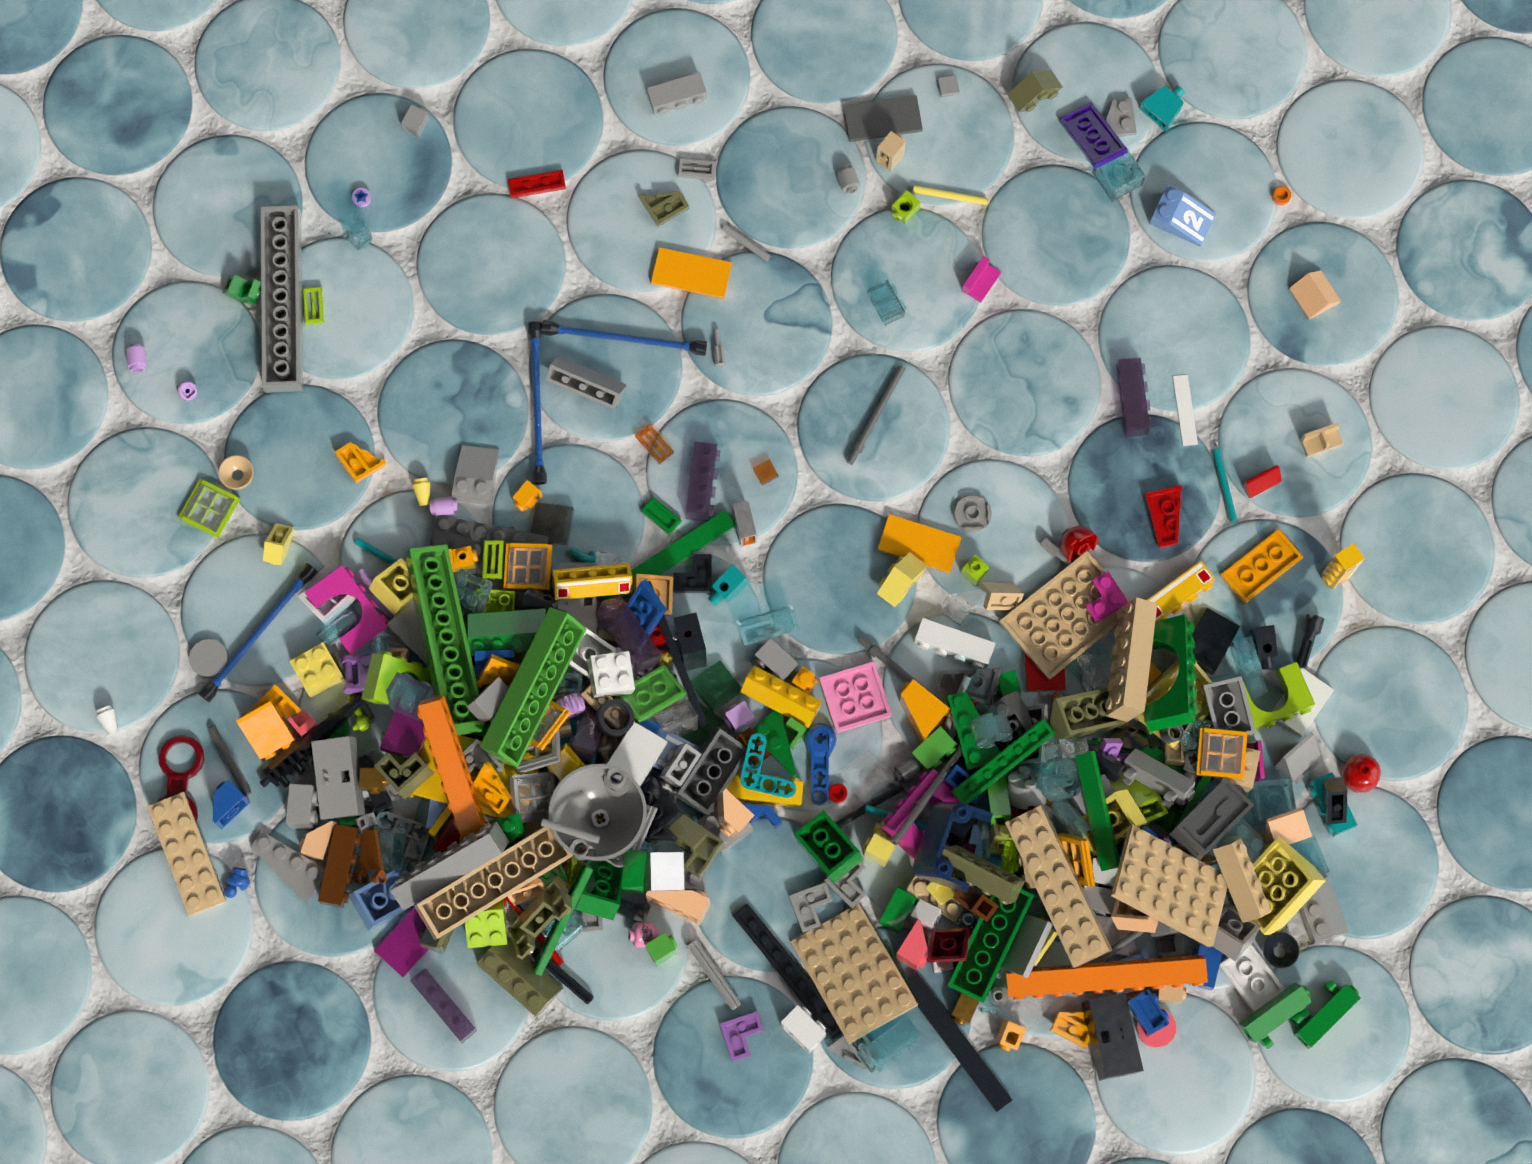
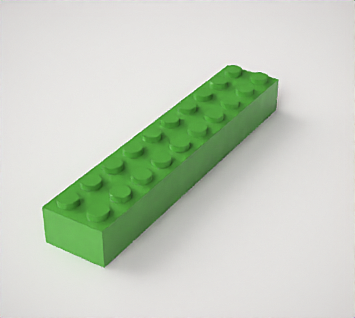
[406,544,485,735]

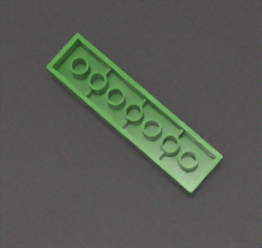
[480,607,587,768]

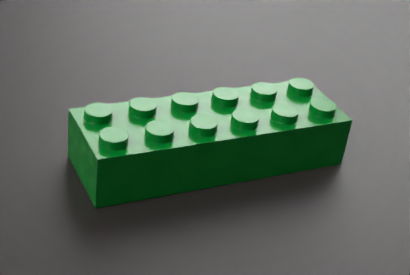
[948,889,1034,1003]

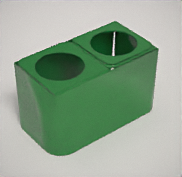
[621,850,648,893]
[878,886,917,933]

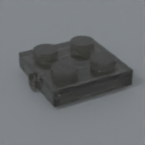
[531,502,574,546]

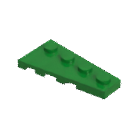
[947,691,1000,771]

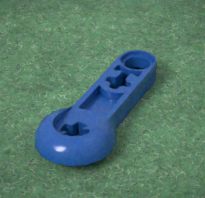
[804,723,837,806]

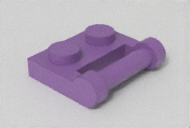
[342,654,372,694]

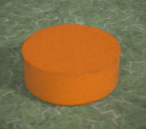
[1272,186,1291,206]

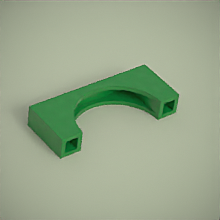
[1144,614,1198,732]

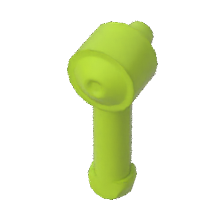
[346,694,371,732]

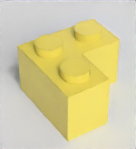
[877,552,927,607]
[863,821,897,868]

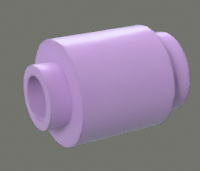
[126,344,147,373]
[430,496,458,517]

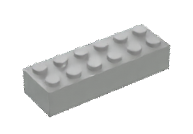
[391,821,509,910]

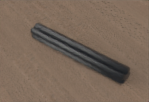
[530,947,594,1005]

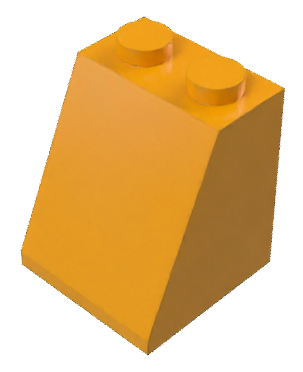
[899,679,950,743]
[236,698,295,760]

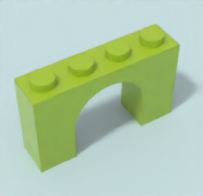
[362,651,433,704]
[1243,662,1315,736]

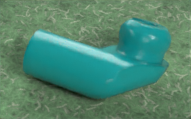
[569,547,599,563]

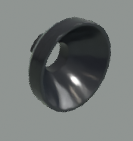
[1263,932,1299,968]

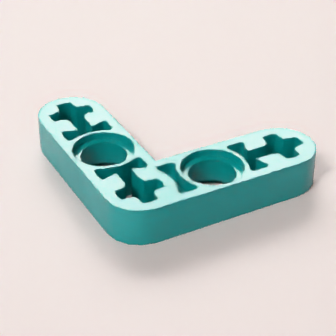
[740,733,796,798]

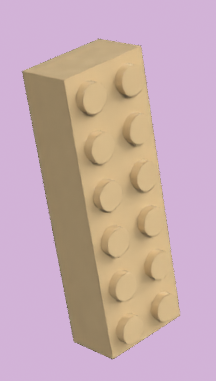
[1105,597,1157,722]

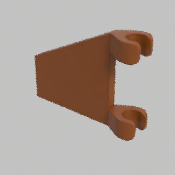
[354,830,387,884]

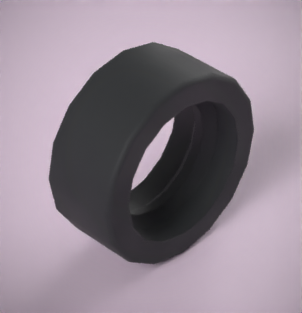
[595,698,635,737]

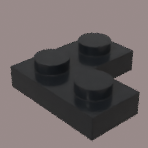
[673,554,712,593]

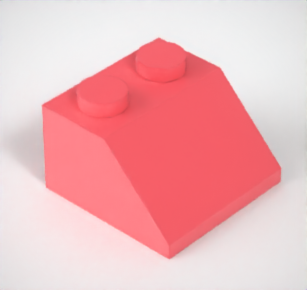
[897,920,928,971]

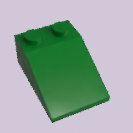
[575,860,623,920]

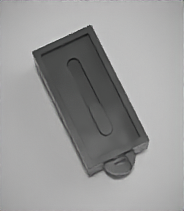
[1169,778,1254,861]

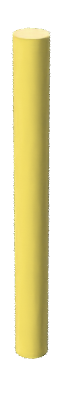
[913,185,987,205]

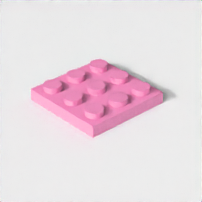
[819,661,892,734]

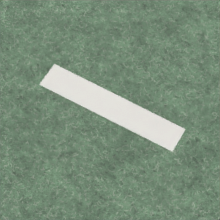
[1173,375,1198,446]

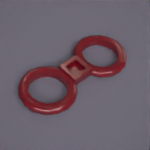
[152,735,205,825]

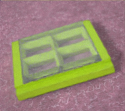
[178,479,241,539]

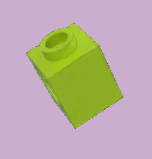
[891,190,921,224]
[961,555,989,586]

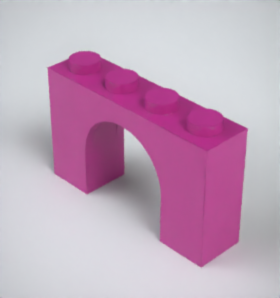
[304,565,389,655]
[880,769,960,860]

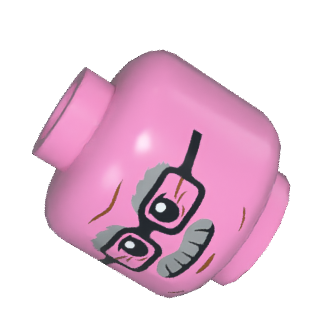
[628,922,658,948]

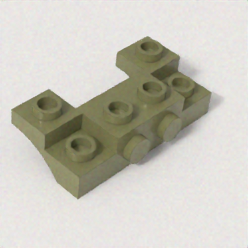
[644,813,724,879]
[508,876,572,960]

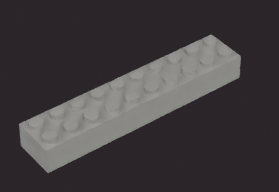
[261,205,303,393]

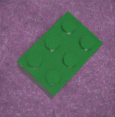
[793,810,863,884]

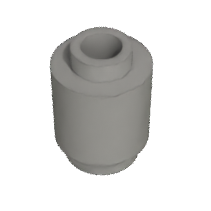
[837,165,860,194]

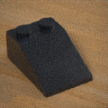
[1192,608,1240,675]

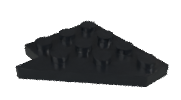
[598,772,683,841]

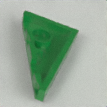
[752,710,797,779]

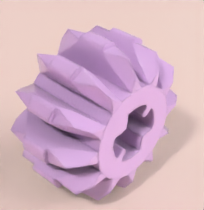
[553,693,586,720]

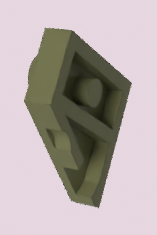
[639,191,689,227]

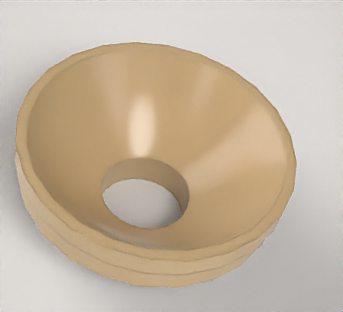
[219,455,254,490]

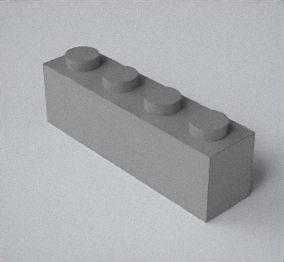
[546,356,627,410]

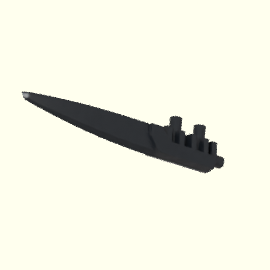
[259,693,366,788]

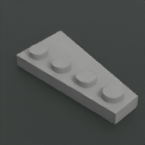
[251,831,325,904]

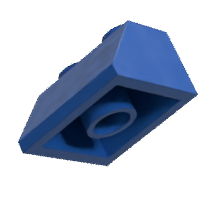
[213,779,250,830]

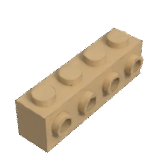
[1212,838,1271,923]

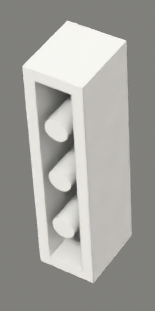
[914,618,996,669]

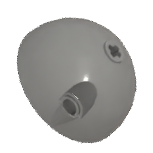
[549,764,647,861]

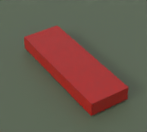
[508,170,566,199]

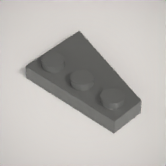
[935,668,1002,706]

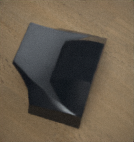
[616,890,651,922]

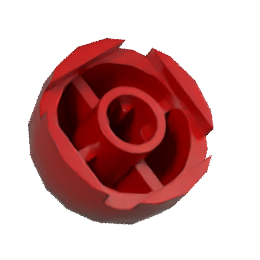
[1060,525,1098,563]
[1341,754,1381,793]

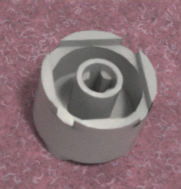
[1008,766,1047,809]

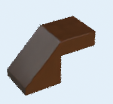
[952,886,998,922]

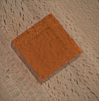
[753,459,779,486]

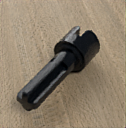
[1296,614,1325,668]

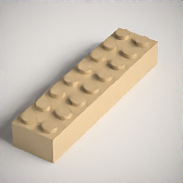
[1005,806,1112,968]
[414,827,573,940]

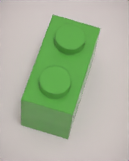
[912,726,958,771]
[645,932,678,966]

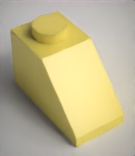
[263,523,294,565]

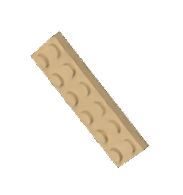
[147,792,226,916]

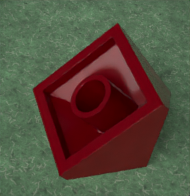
[927,928,971,963]

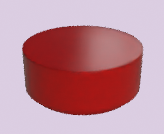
[828,783,848,804]

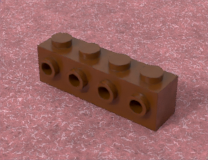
[318,824,362,908]

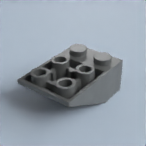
[980,691,1033,751]

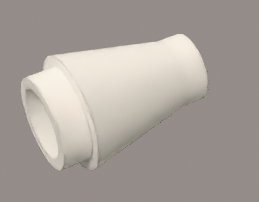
[96,705,119,736]

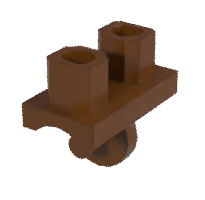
[734,727,771,766]

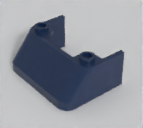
[913,802,993,893]

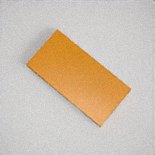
[651,247,732,299]
[877,514,962,574]
[1220,528,1303,604]

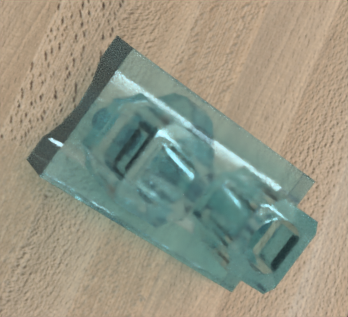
[1179,717,1212,754]

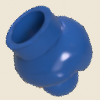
[223,867,250,898]

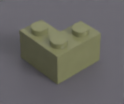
[1007,70,1063,112]
[374,753,434,799]

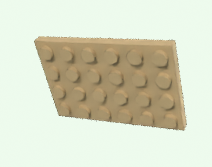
[999,551,1130,680]
[1111,825,1228,947]
[790,904,918,1044]

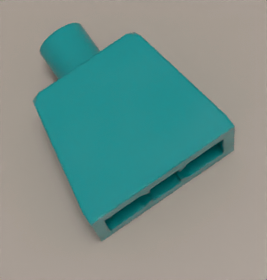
[1140,86,1185,132]
[708,564,750,607]

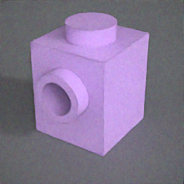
[724,701,755,733]

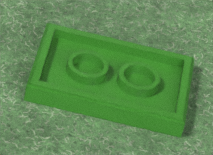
[617,664,687,724]

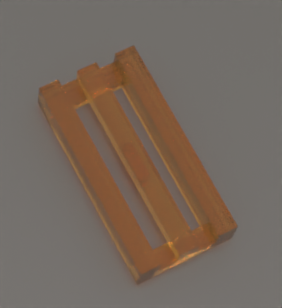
[635,424,674,465]

